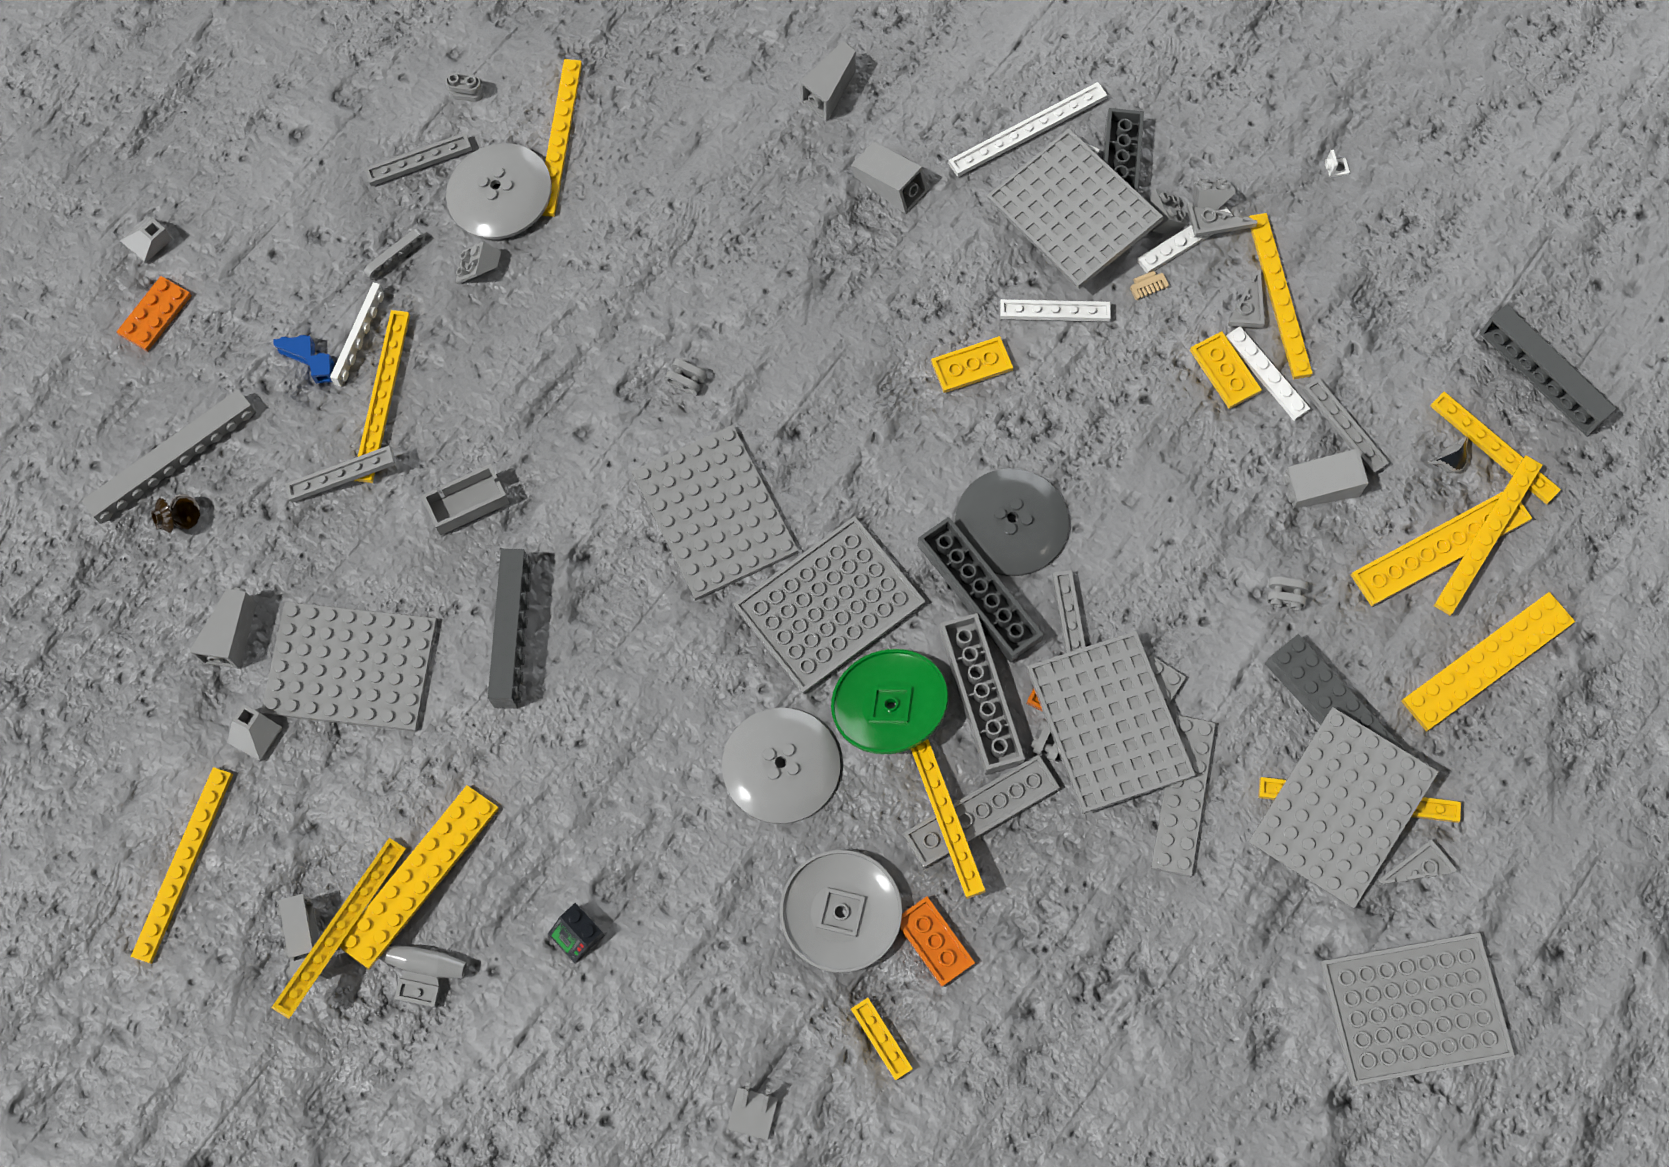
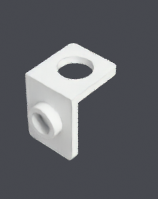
[1325,150,1350,177]

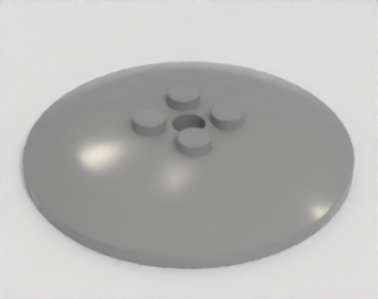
[446,143,552,239]
[722,708,840,824]
[780,850,902,973]

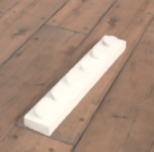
[1137,205,1233,273]
[330,282,384,387]
[1000,299,1110,322]
[1226,327,1310,421]

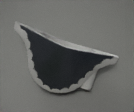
[1429,437,1470,473]

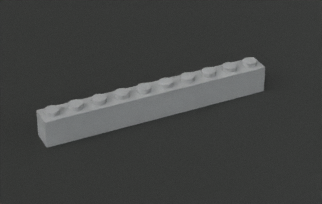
[81,389,256,524]

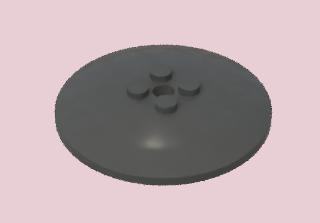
[955,468,1069,576]

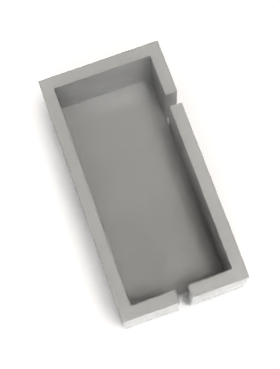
[421,464,509,535]
[277,894,327,983]

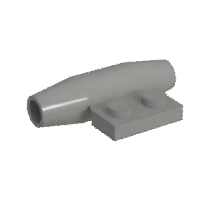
[382,946,467,1007]

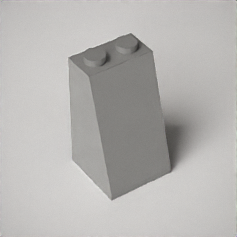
[800,41,856,122]
[851,142,928,214]
[1283,449,1368,509]
[190,588,257,669]

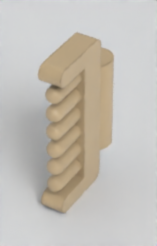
[1130,271,1169,300]

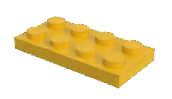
[1190,331,1262,409]
[931,336,1013,393]

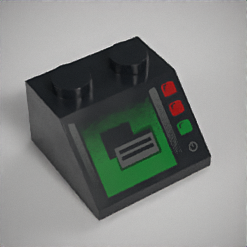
[548,903,605,964]

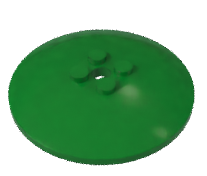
[831,649,948,754]

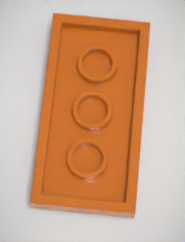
[116,276,192,352]
[900,896,975,987]

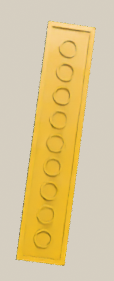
[1351,492,1532,607]
[1401,592,1575,732]
[339,785,499,970]

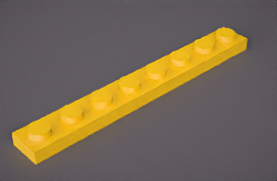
[1430,392,1561,505]

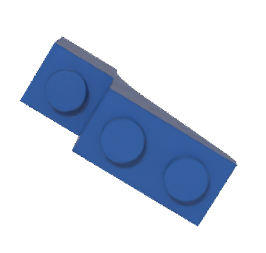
[273,335,334,384]

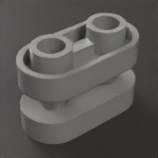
[445,72,484,102]
[664,358,707,395]
[1267,577,1308,611]
[1031,719,1059,761]

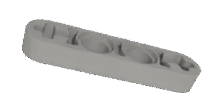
[364,229,425,280]

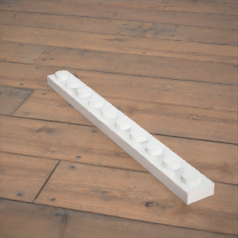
[948,82,1107,177]

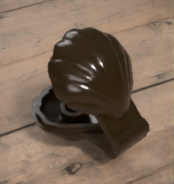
[151,494,200,533]

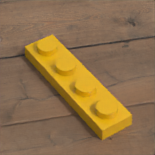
[851,998,913,1081]

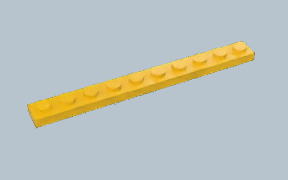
[541,59,582,217]
[1249,213,1313,380]
[354,310,410,483]
[1433,455,1542,616]
[911,739,986,899]
[130,767,233,964]
[1258,777,1461,823]
[271,838,406,1019]

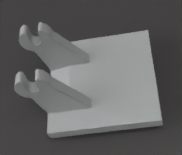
[727,1082,778,1140]

